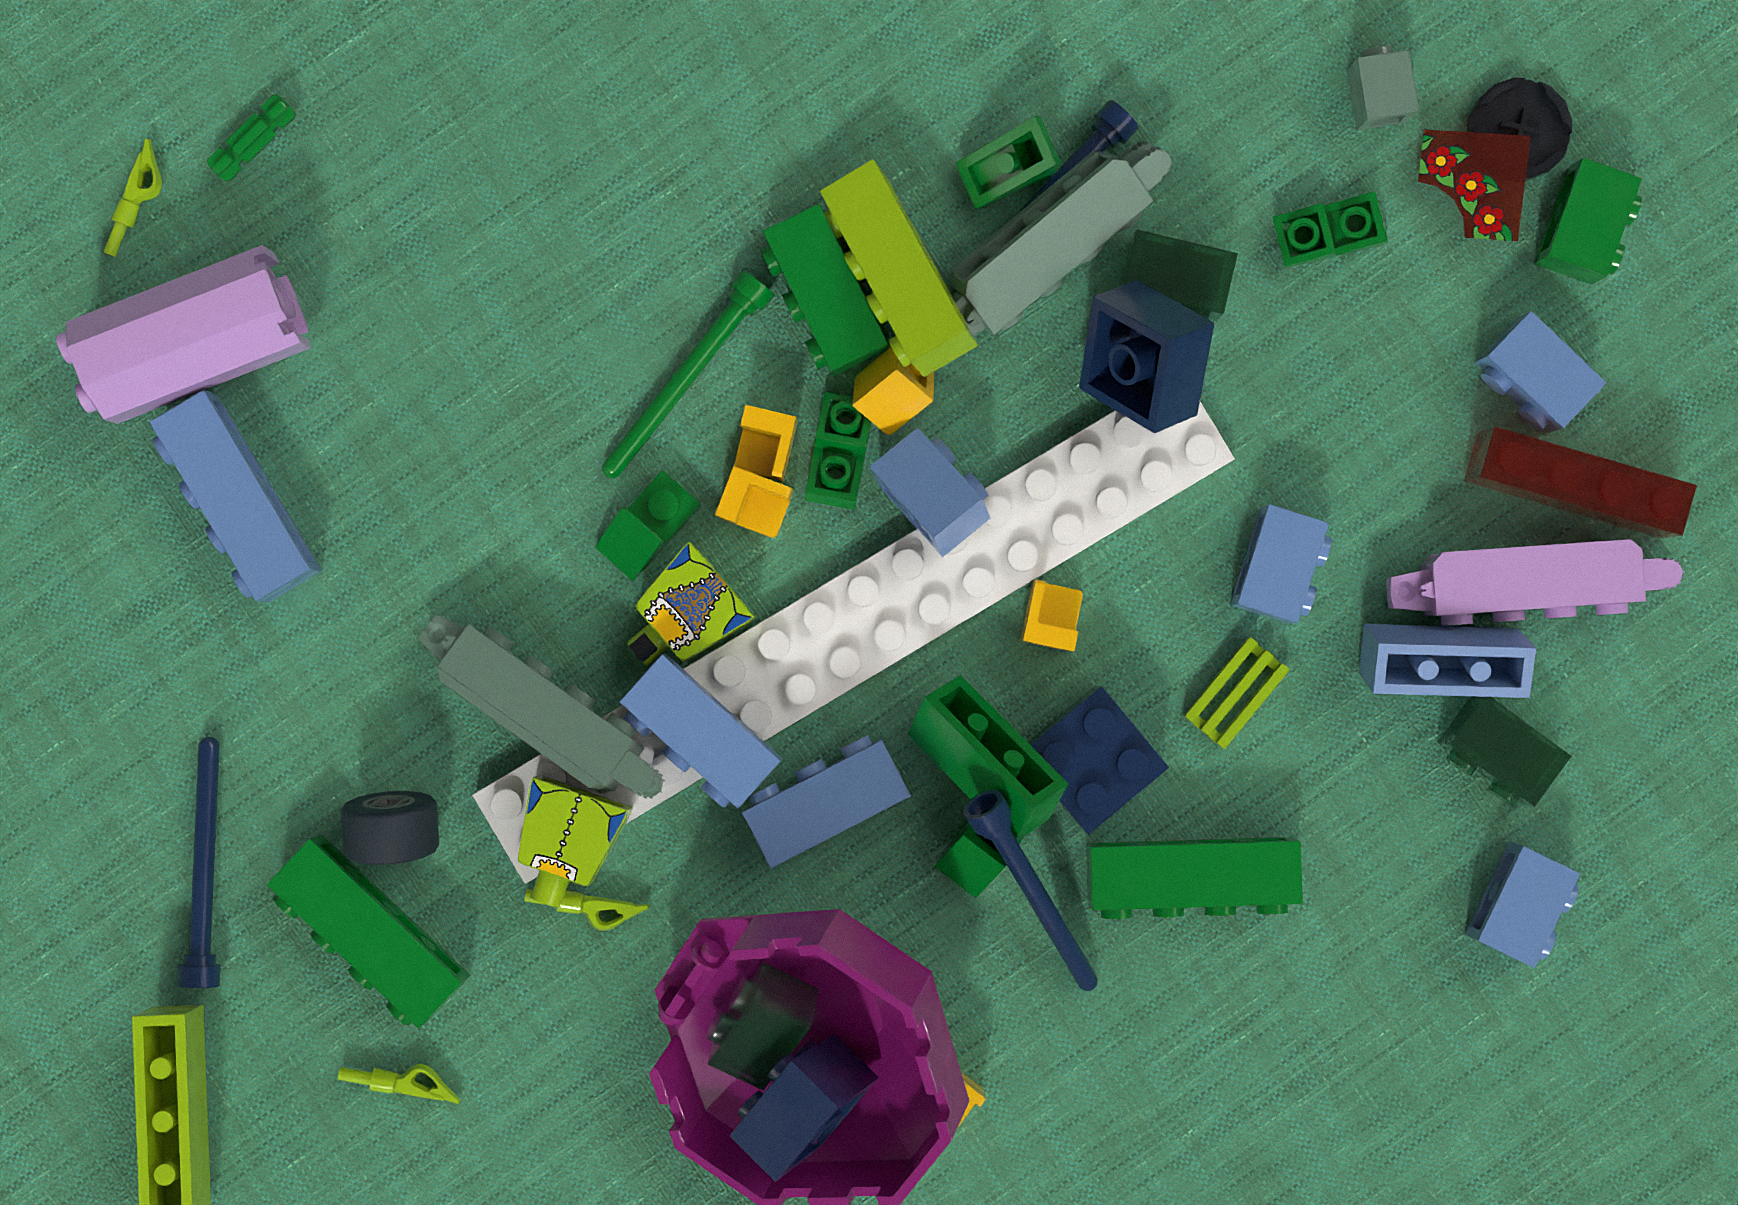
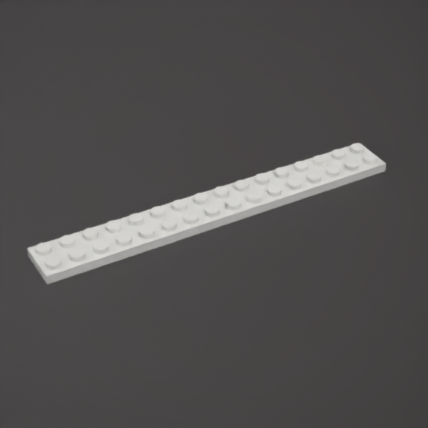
[472,402,1235,884]

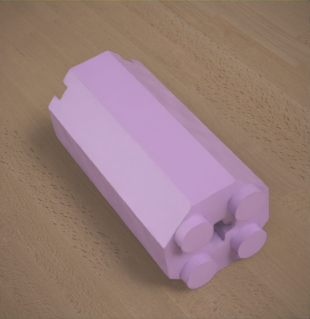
[56,245,311,424]

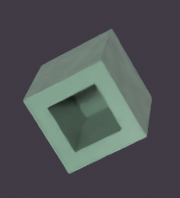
[1347,45,1419,131]

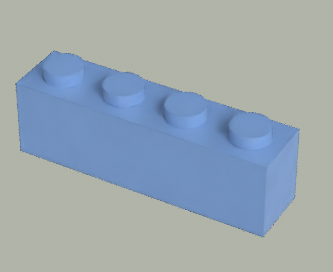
[150,390,322,602]

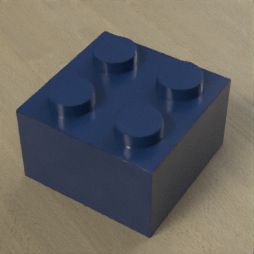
[1079,280,1215,434]
[1028,685,1169,835]
[730,1034,879,1182]

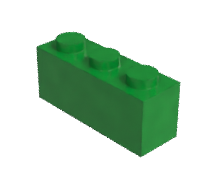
[759,204,888,377]
[908,675,1068,841]

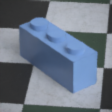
[1359,624,1536,698]
[620,654,783,808]
[742,735,911,868]

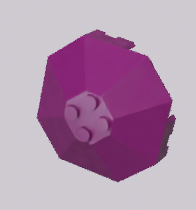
[649,909,970,1205]

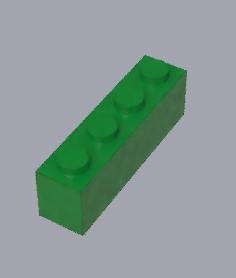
[266,835,471,1029]
[1086,837,1303,919]

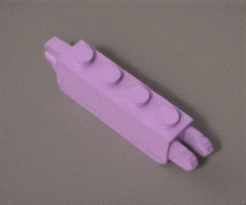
[1386,539,1685,626]

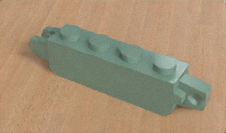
[948,141,1173,336]
[418,614,665,799]

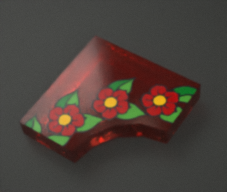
[1418,129,1531,242]

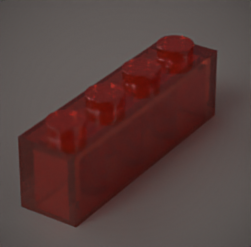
[1464,426,1697,539]

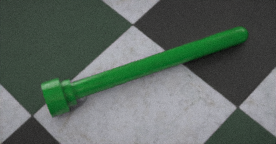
[602,269,775,479]

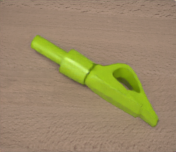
[103,138,162,258]
[524,889,650,931]
[338,1064,461,1105]

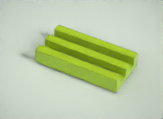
[1183,637,1290,749]

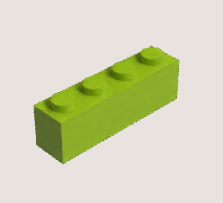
[820,159,979,377]
[132,1004,211,1205]

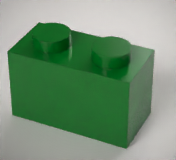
[1534,157,1642,285]

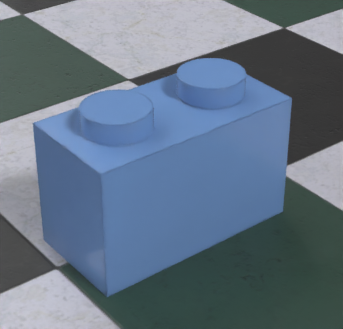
[1474,311,1607,433]
[869,428,991,558]
[1230,504,1332,624]
[1465,842,1580,968]

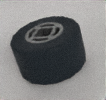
[341,791,439,865]

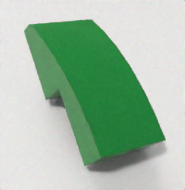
[1272,191,1388,268]
[804,392,871,510]

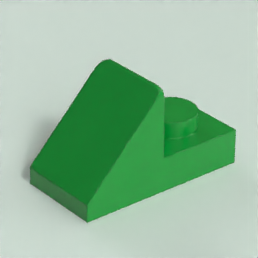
[955,116,1061,210]
[595,470,702,581]

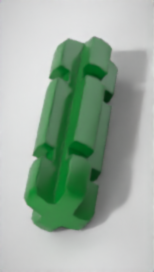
[207,94,296,182]

